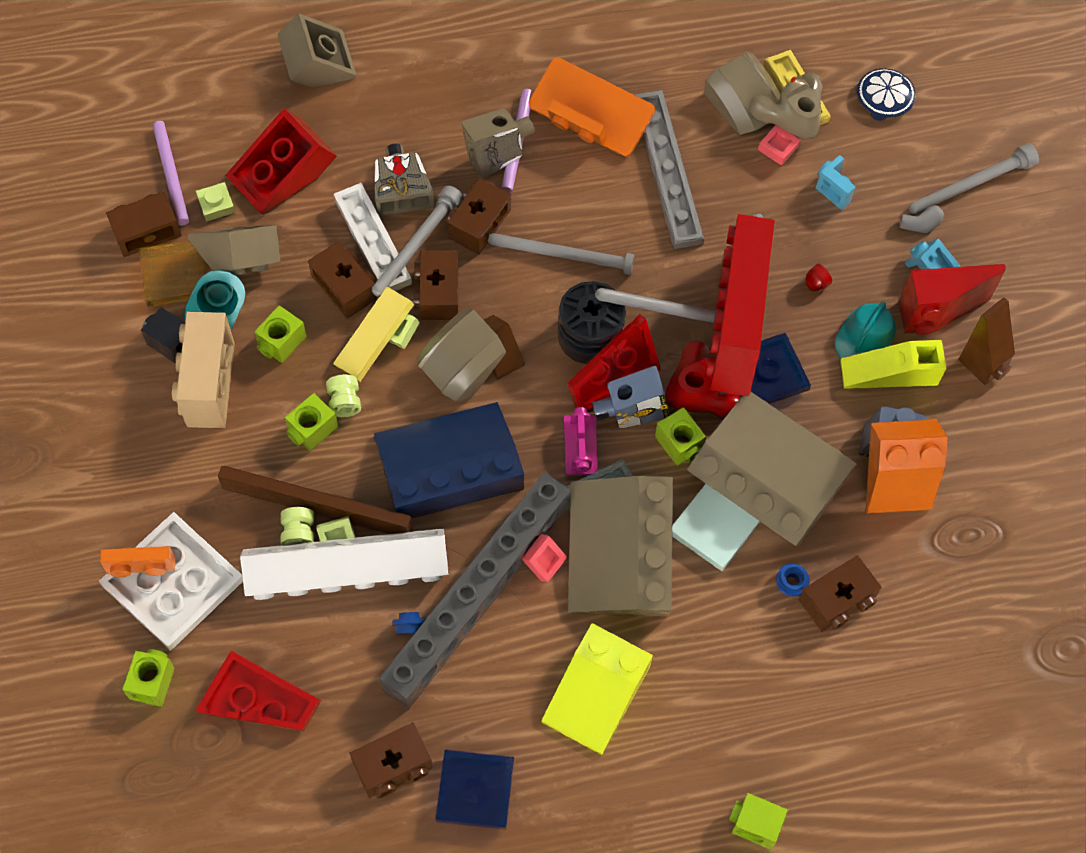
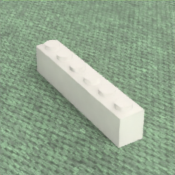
[240,528,449,600]

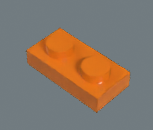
[100,546,176,577]

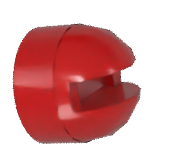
[806,264,833,291]

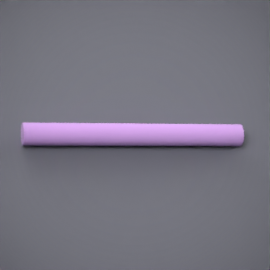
[501,89,533,193]
[153,121,189,226]

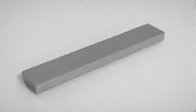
[635,90,704,249]

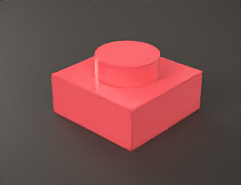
[758,125,801,166]
[522,534,567,582]

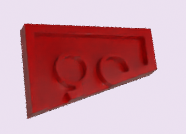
[567,314,661,410]
[195,651,321,731]

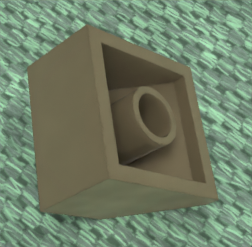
[277,13,357,88]
[188,225,281,275]

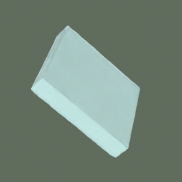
[672,484,760,571]

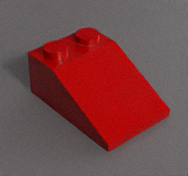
[225,108,337,215]
[898,264,1006,335]

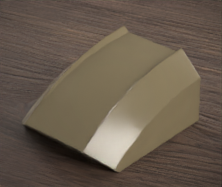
[704,52,781,135]
[417,307,506,401]

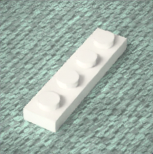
[333,183,412,291]

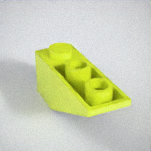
[840,340,946,389]

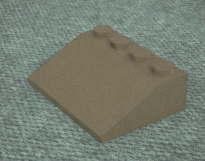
[687,391,857,546]
[568,476,673,616]

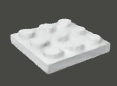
[99,512,243,651]

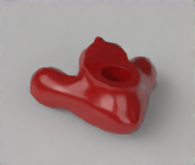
[665,340,741,418]

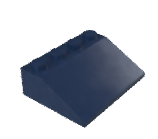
[374,402,524,519]

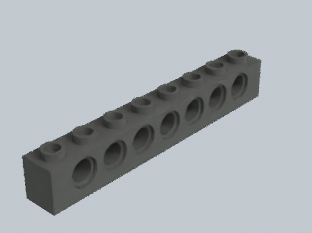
[379,472,571,710]

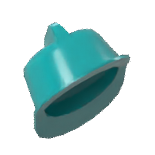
[184,270,246,329]
[835,301,897,359]

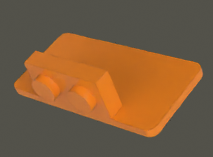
[529,57,656,158]

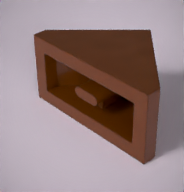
[484,315,525,380]

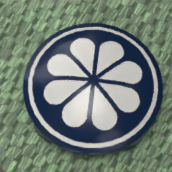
[857,68,916,121]

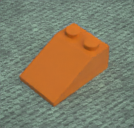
[866,419,948,513]

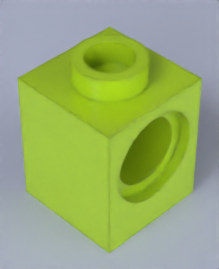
[254,305,307,363]
[285,393,338,452]
[655,407,706,466]
[122,649,175,707]
[729,793,788,850]

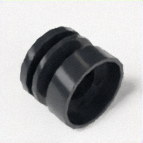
[558,281,626,364]

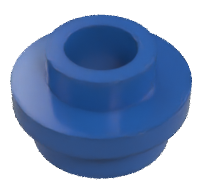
[776,564,810,597]
[392,612,426,634]

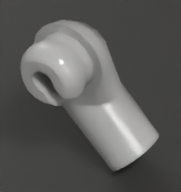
[900,205,944,233]

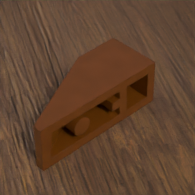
[958,297,1015,385]

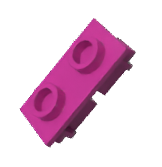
[564,407,598,476]

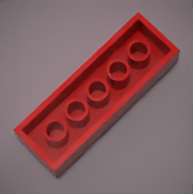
[706,214,775,396]

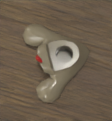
[749,72,823,139]

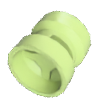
[326,375,361,418]
[281,507,314,545]

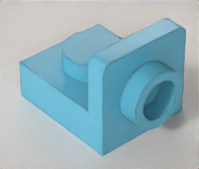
[815,155,856,210]
[904,239,961,270]

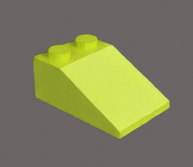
[541,623,653,755]

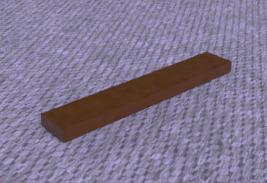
[218,466,413,534]

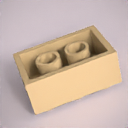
[172,312,235,428]

